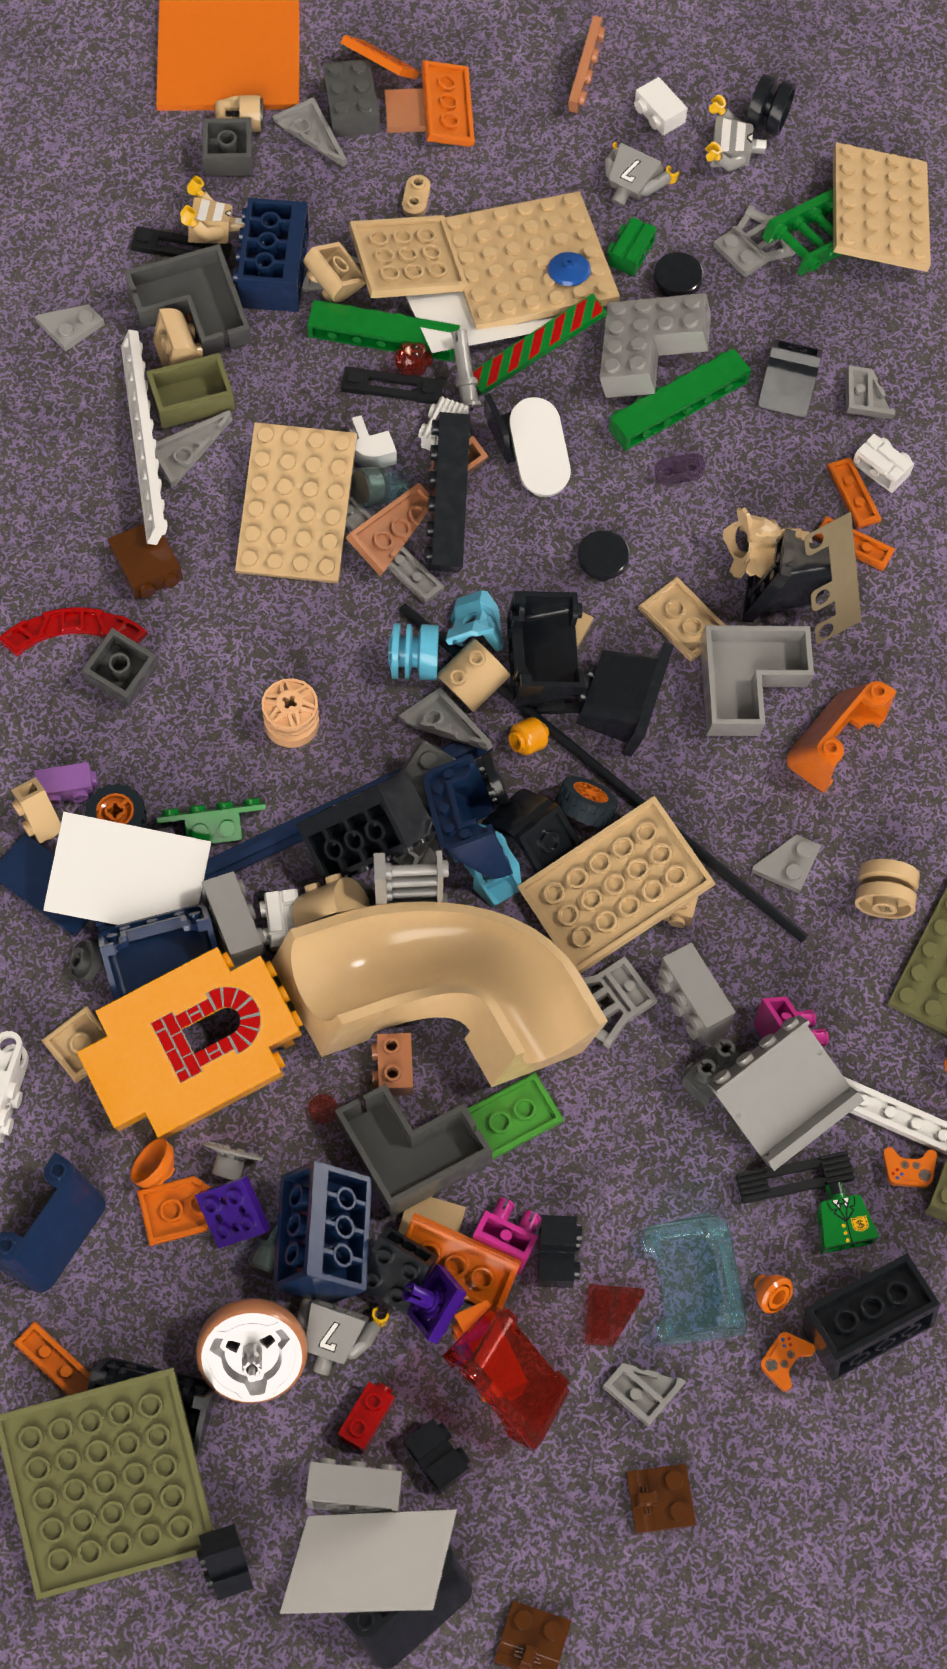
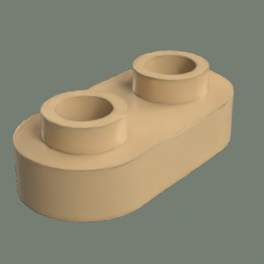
[402,175,430,217]

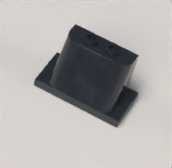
[742,528,832,623]
[575,642,674,757]

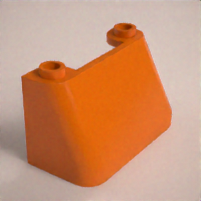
[787,681,897,793]

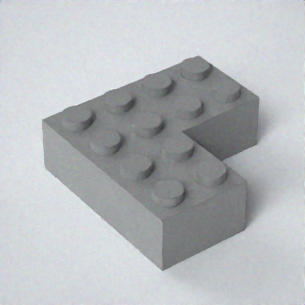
[600,293,711,398]
[700,625,814,736]

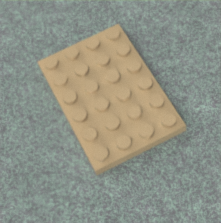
[833,142,931,272]
[235,422,357,584]
[517,796,716,974]

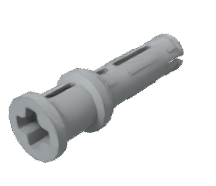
[451,330,481,408]

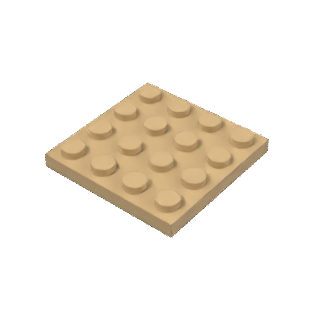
[349,215,468,298]

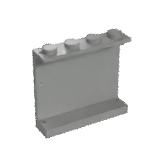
[708,1015,865,1171]

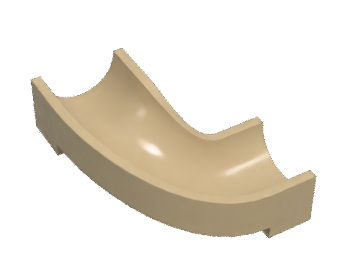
[271,901,608,1087]

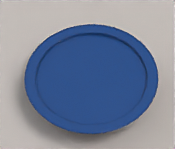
[547,252,591,286]

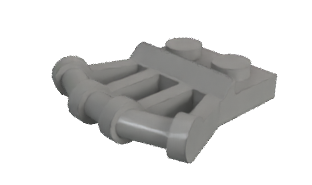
[713,205,796,277]
[583,956,657,1049]

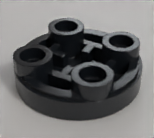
[654,252,703,297]
[577,530,630,582]
[476,752,510,806]

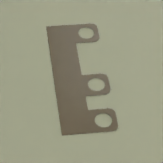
[804,512,862,644]

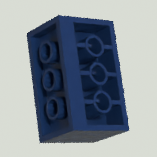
[233,198,309,312]
[273,1160,373,1304]

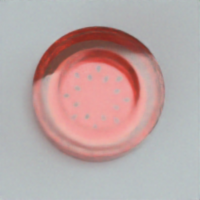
[309,1094,337,1124]

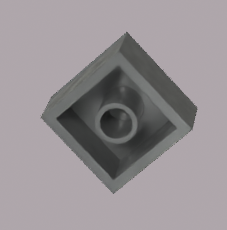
[203,118,253,176]
[82,628,159,707]

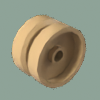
[855,859,920,919]

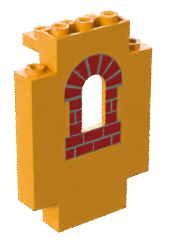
[77,947,303,1139]

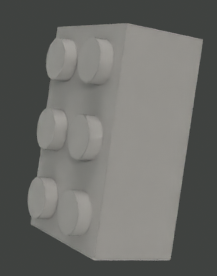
[202,871,266,971]
[657,942,736,1046]
[306,1458,403,1514]

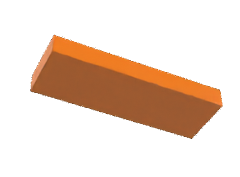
[826,457,882,529]
[814,516,895,571]
[14,1321,91,1395]

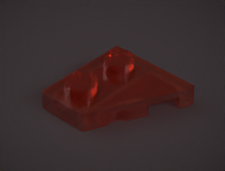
[584,1284,645,1347]

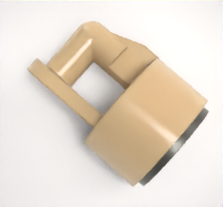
[215,95,264,132]

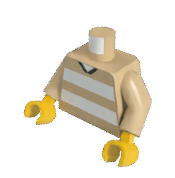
[180,176,245,244]

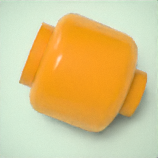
[508,717,549,756]

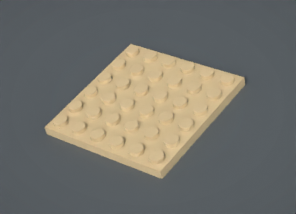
[445,191,620,330]

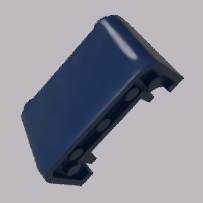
[423,754,513,879]
[97,904,218,1001]
[0,1152,106,1292]

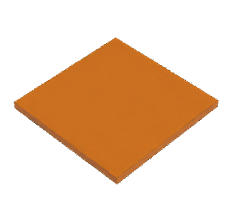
[156,0,299,111]

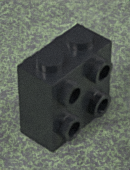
[365,1226,439,1314]

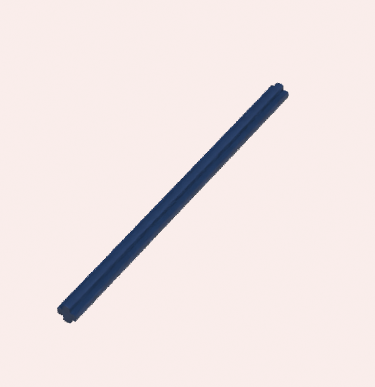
[93,730,493,932]

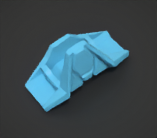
[446,590,504,652]
[453,823,521,908]

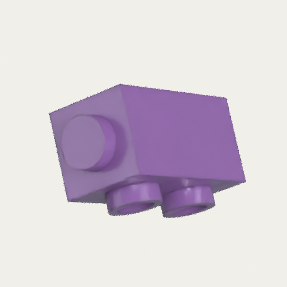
[34,762,99,807]

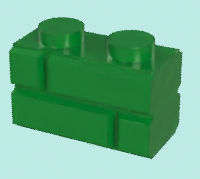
[607,217,657,276]

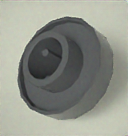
[69,939,104,982]

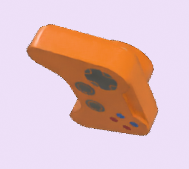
[882,1147,937,1188]
[760,1332,816,1392]

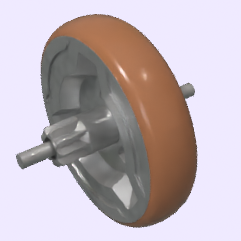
[196,1298,308,1404]

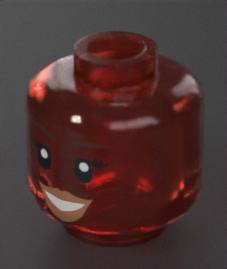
[395,343,432,375]

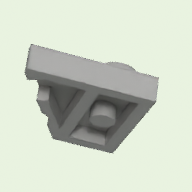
[35,304,105,352]
[845,365,895,419]
[751,834,821,893]
[603,1363,686,1427]

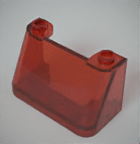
[442,1305,570,1452]

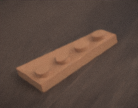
[569,15,606,113]
[346,483,431,576]

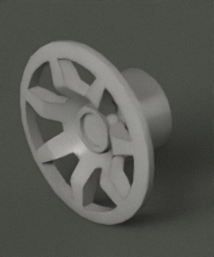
[202,1141,263,1180]

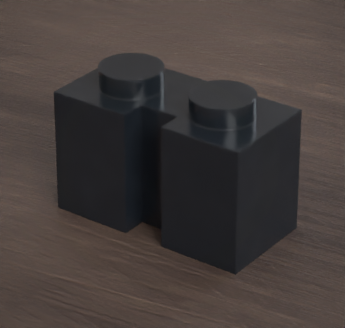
[404,1419,470,1494]
[196,1524,254,1600]

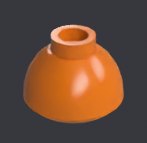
[753,1274,793,1314]

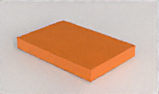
[341,35,420,80]

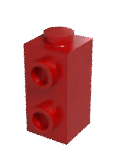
[338,1382,395,1454]

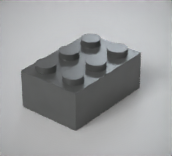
[323,59,380,138]

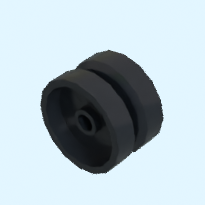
[746,74,796,136]

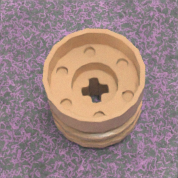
[262,678,320,748]

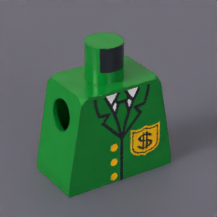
[817,1182,879,1255]

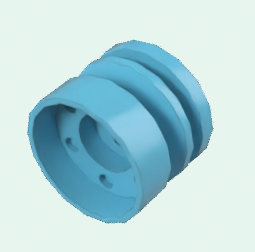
[388,623,439,681]

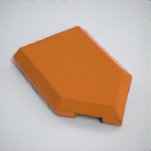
[137,1176,225,1246]

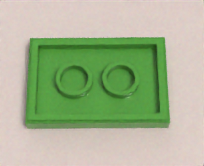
[467,1072,564,1160]

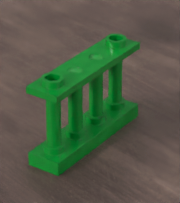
[762,189,842,276]

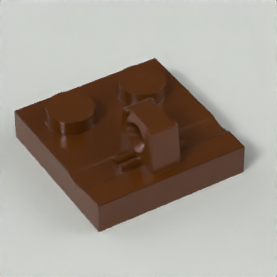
[626,1464,696,1535]
[494,1601,572,1669]

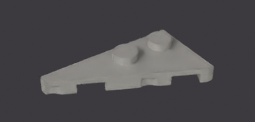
[272,97,348,167]
[155,410,233,488]
[398,687,493,751]

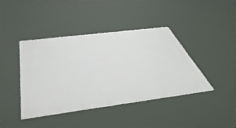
[406,292,554,353]
[43,812,211,925]
[280,1510,457,1614]

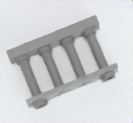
[373,850,449,905]

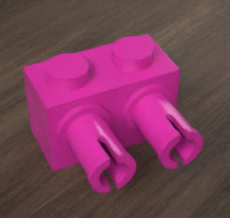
[753,996,829,1046]
[472,1197,541,1275]

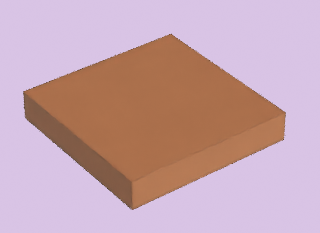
[385,88,426,133]

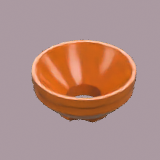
[130,1138,175,1188]

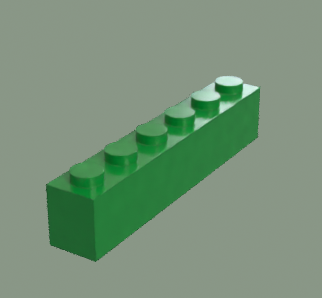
[307,300,460,362]
[608,348,751,451]

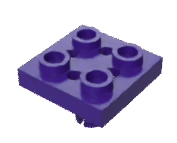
[195,1175,271,1248]
[402,1263,467,1344]

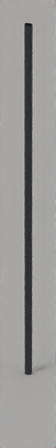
[399,603,808,943]

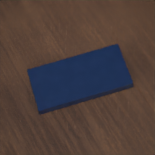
[0,833,90,937]

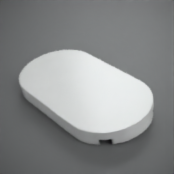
[509,397,571,497]

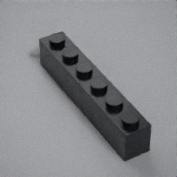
[425,412,471,572]

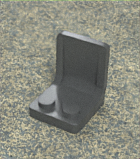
[399,740,456,825]

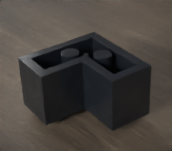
[538,1215,582,1288]

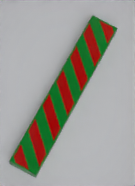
[473,293,607,395]

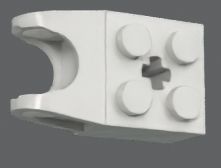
[0,1031,29,1143]

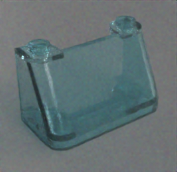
[643,1212,748,1346]

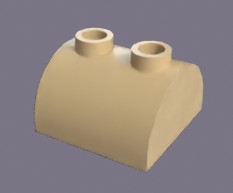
[303,242,366,303]
[153,308,203,367]
[437,638,511,712]
[292,873,371,928]

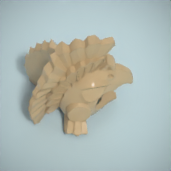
[723,507,812,579]

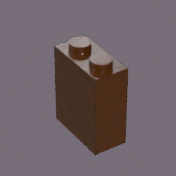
[108,524,183,600]

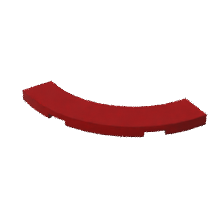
[0,607,148,657]

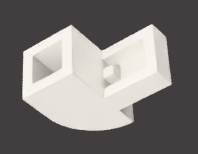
[349,416,397,469]

